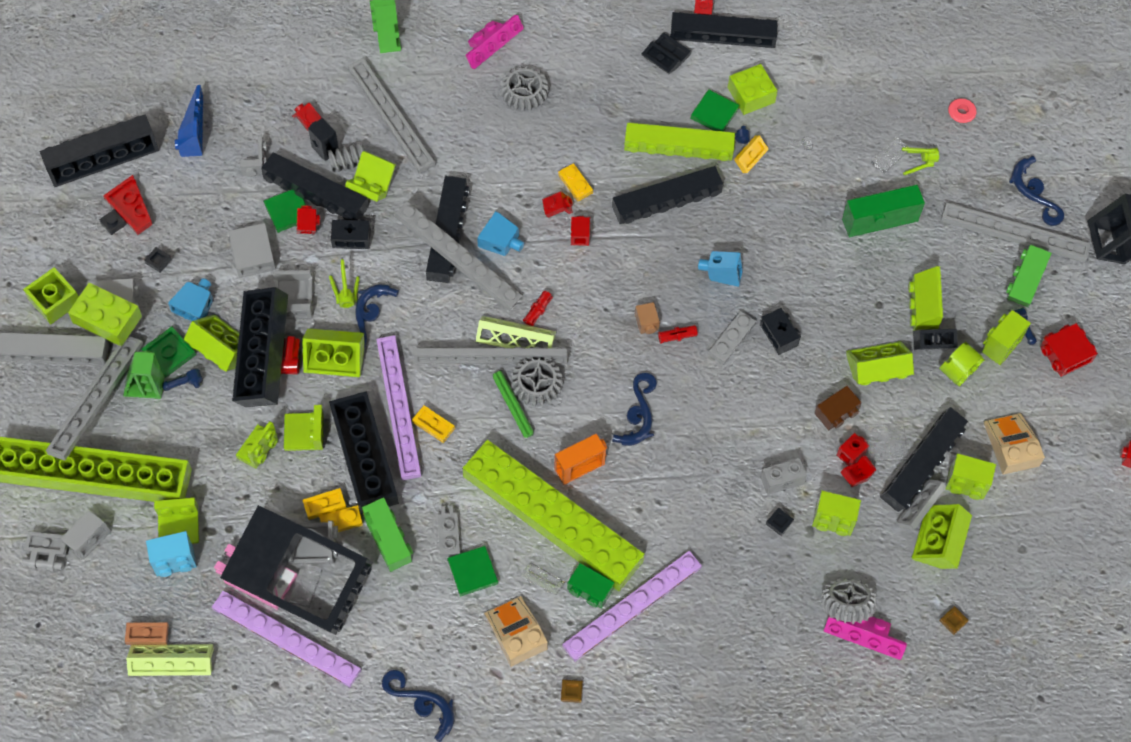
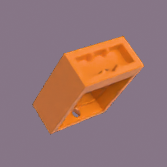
[554,434,607,485]

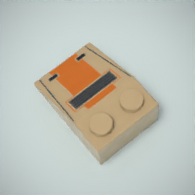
[984,413,1045,475]
[484,596,548,667]

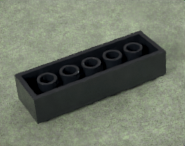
[40,114,159,188]
[232,287,288,407]
[329,391,399,515]

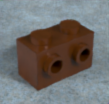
[814,386,862,431]

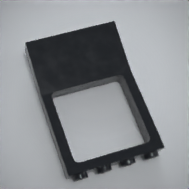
[220,505,373,635]

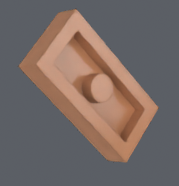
[125,622,169,645]

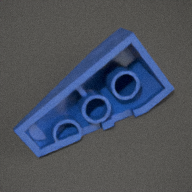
[175,85,203,157]

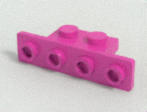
[466,15,524,69]
[824,615,907,660]

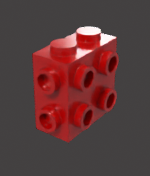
[1040,323,1098,377]

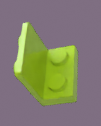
[345,151,396,202]
[284,405,324,451]
[236,421,278,469]
[154,498,199,544]

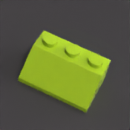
[908,266,943,331]
[184,314,239,372]
[303,328,364,377]
[846,341,914,385]
[912,504,972,569]

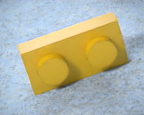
[734,135,769,173]
[558,163,593,202]
[412,405,455,443]
[302,488,347,520]
[319,505,363,532]

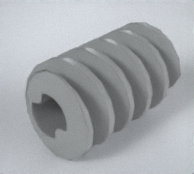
[328,143,365,172]

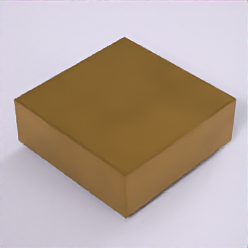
[939,606,969,635]
[561,679,583,703]

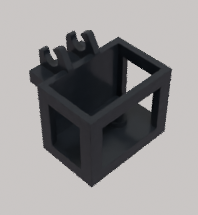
[1087,193,1131,264]

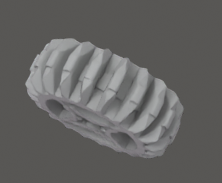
[500,65,549,112]
[511,357,563,407]
[821,578,877,624]

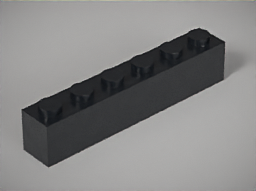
[670,12,778,48]
[261,152,369,220]
[612,166,723,224]
[426,176,470,283]
[880,407,968,512]

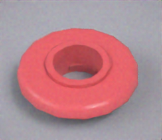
[948,98,977,123]

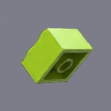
[727,64,777,115]
[23,267,79,325]
[982,310,1031,366]
[945,453,996,500]
[812,491,861,536]

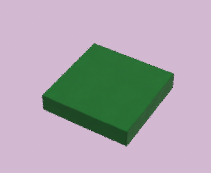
[690,89,740,132]
[263,190,306,233]
[141,326,196,378]
[447,546,498,597]

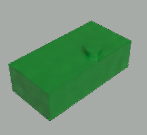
[842,184,925,238]

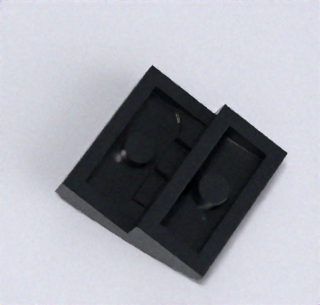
[641,32,691,74]

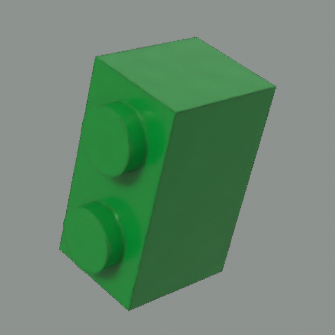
[567,563,615,609]

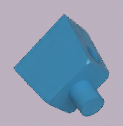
[477,211,524,256]
[698,251,743,287]
[168,278,213,321]

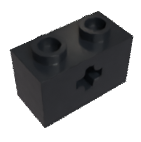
[308,118,339,161]
[330,219,371,249]
[760,308,801,355]
[913,329,958,350]

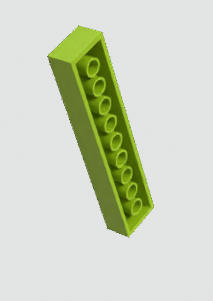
[0,437,192,502]
[463,439,645,592]

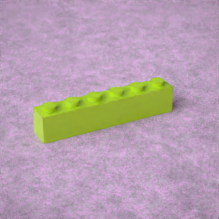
[624,123,735,161]

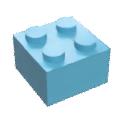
[146,531,197,577]

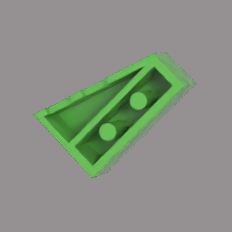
[370,0,401,53]
[1006,245,1052,307]
[123,351,165,399]
[362,497,413,572]

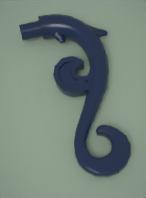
[1009,156,1064,226]
[355,284,399,349]
[612,373,657,446]
[382,670,454,742]

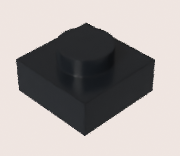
[99,209,126,235]
[144,247,172,273]
[766,508,794,536]

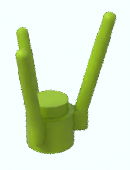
[901,147,939,175]
[329,259,360,308]

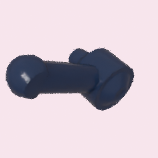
[715,126,750,144]
[1014,308,1037,345]
[162,369,203,391]

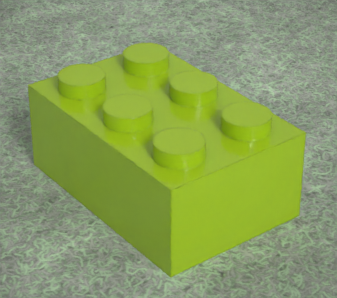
[68,283,142,347]

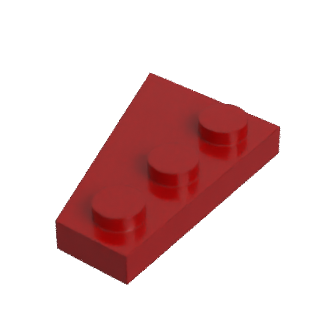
[103,175,153,235]

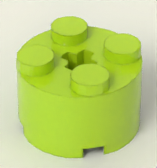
[939,341,985,387]

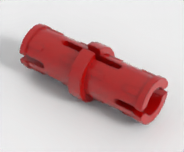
[523,291,553,326]
[658,324,698,344]

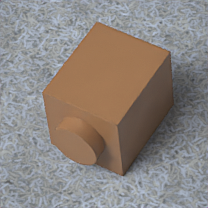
[635,302,660,334]

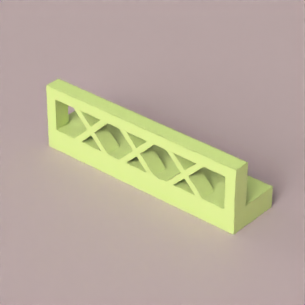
[476,316,556,348]
[126,644,214,676]

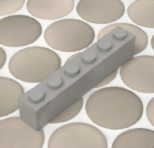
[0,331,109,366]

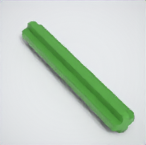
[493,371,533,438]

